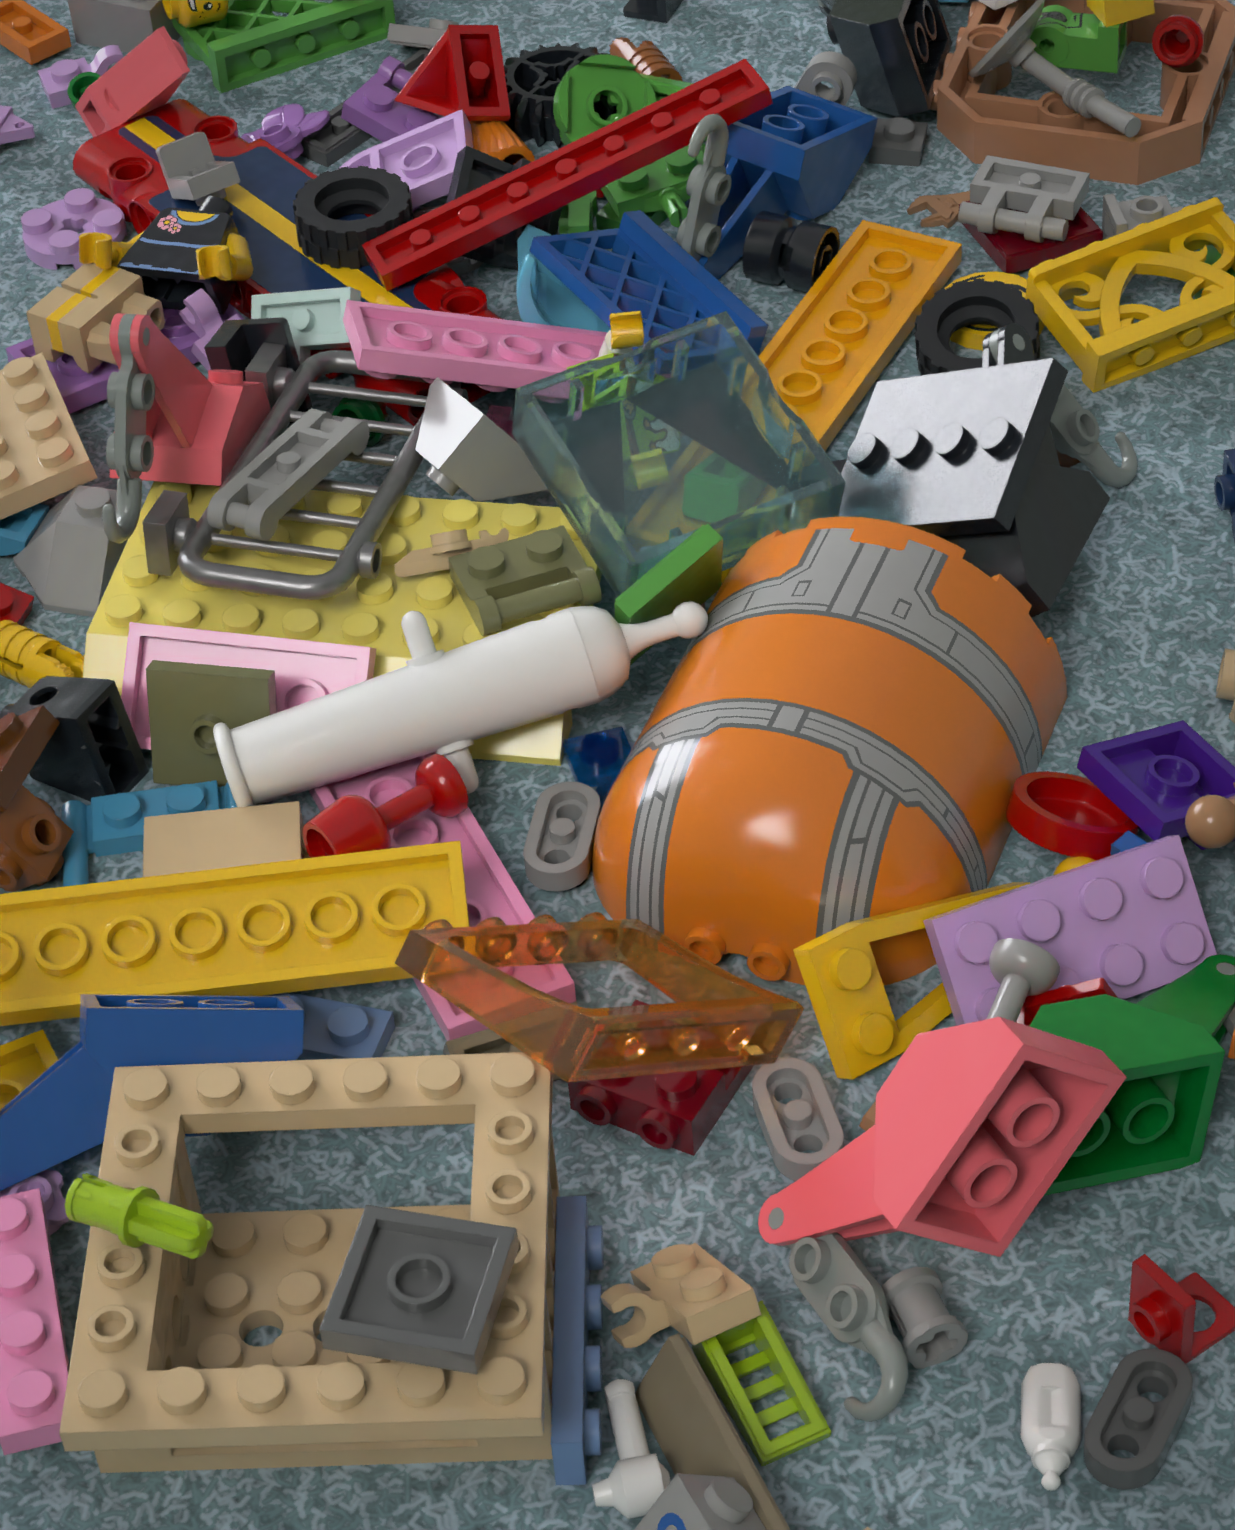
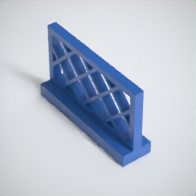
[529,210,769,375]

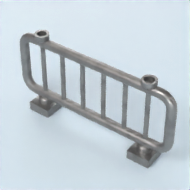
[142,342,468,600]

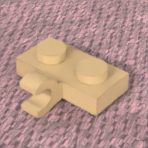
[600,1243,761,1348]

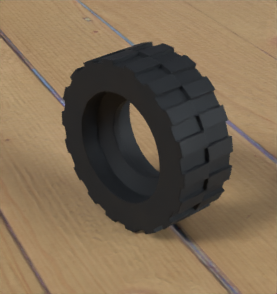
[293,166,414,269]
[914,279,1040,375]

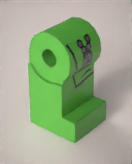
[1030,5,1127,73]

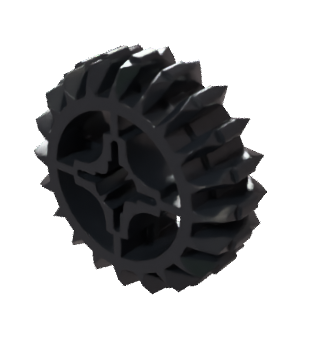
[503,42,617,148]

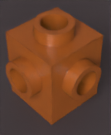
[0,785,74,892]

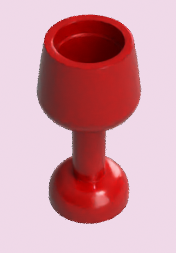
[302,754,468,858]

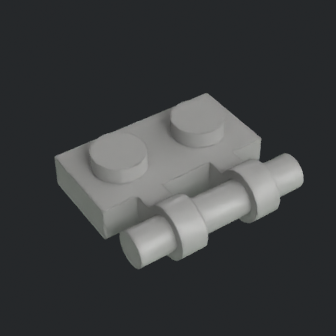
[958,155,1090,243]

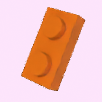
[0,0,71,65]

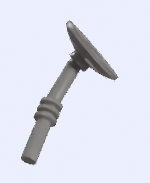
[968,0,1141,137]

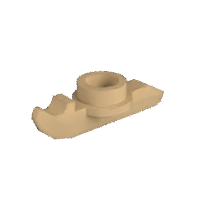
[394,528,509,578]

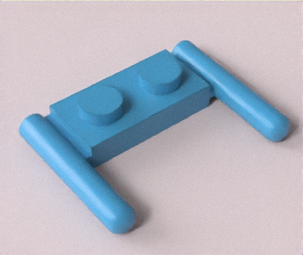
[61,780,237,887]

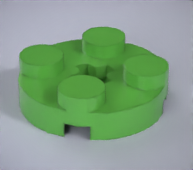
[553,54,656,146]

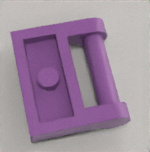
[341,56,441,142]

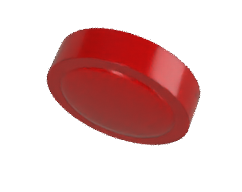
[1006,771,1140,861]

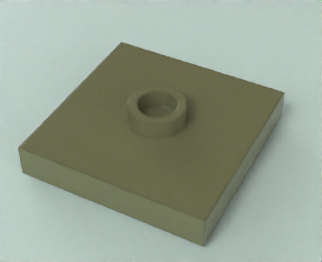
[146,660,277,787]

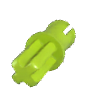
[65,1173,214,1259]

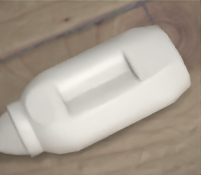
[1021,1363,1081,1491]

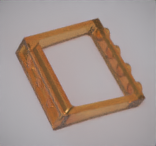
[395,912,804,1082]

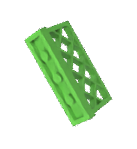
[172,0,396,93]

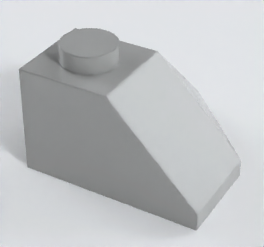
[415,377,554,502]
[13,485,128,617]

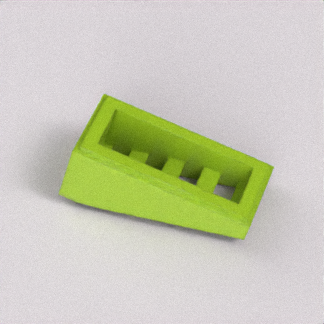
[692,1301,831,1467]

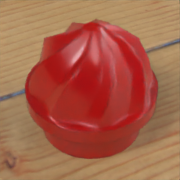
[1152,15,1205,67]

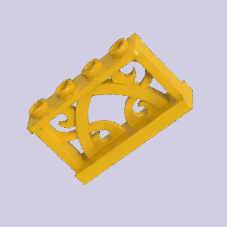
[1025,197,1235,393]

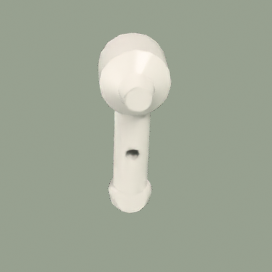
[592,1379,671,1519]

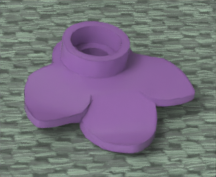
[241,104,330,160]

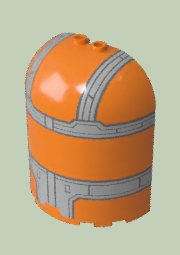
[592,516,1067,985]

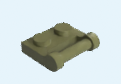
[448,525,602,636]

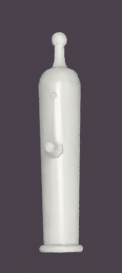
[213,601,708,807]

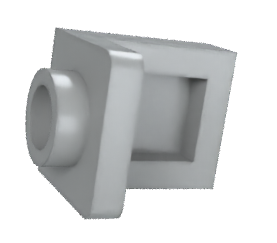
[156,132,241,206]

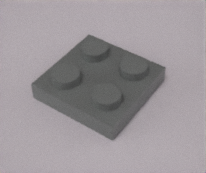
[319,1205,519,1374]

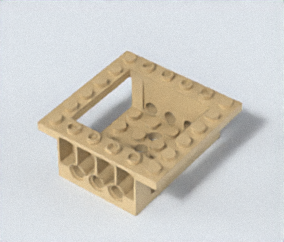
[59,1051,560,1473]

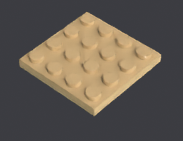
[0,353,98,520]

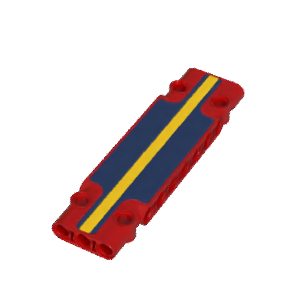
[73,99,502,426]

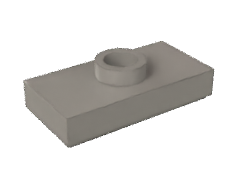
[387,19,459,50]

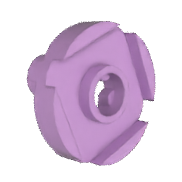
[21,188,127,270]

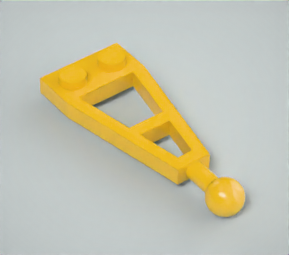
[793,857,1096,1080]

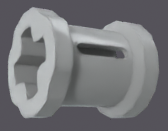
[882,1267,968,1369]

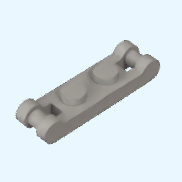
[207,408,369,541]

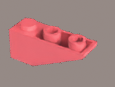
[75,26,190,138]

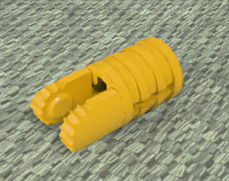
[0,620,84,688]

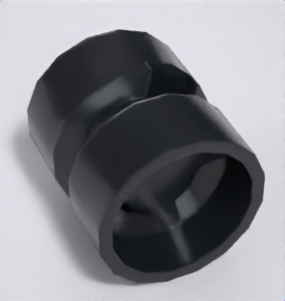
[742,211,840,292]

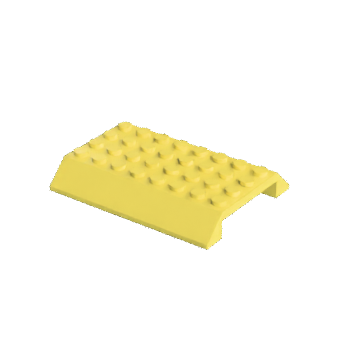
[83,481,628,766]

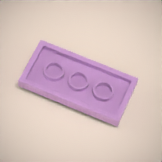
[923,835,1217,1026]

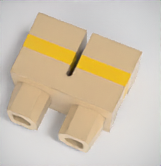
[26,263,165,373]

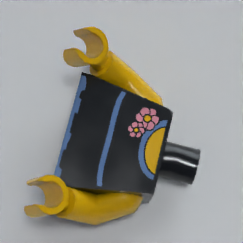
[79,196,254,315]

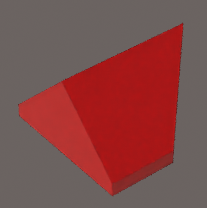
[393,25,511,121]

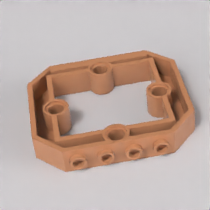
[930,0,1235,185]

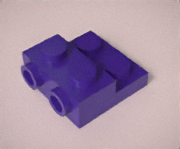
[1077,720,1235,850]

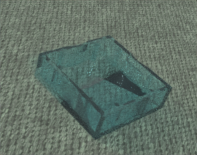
[512,311,846,597]

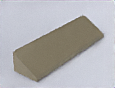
[635,1333,790,1530]

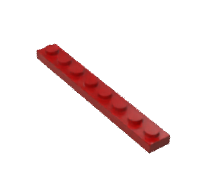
[362,58,773,292]

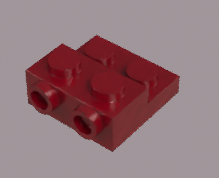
[567,999,758,1156]

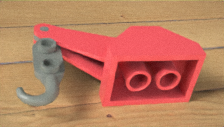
[102,313,271,543]
[758,1017,1126,1422]

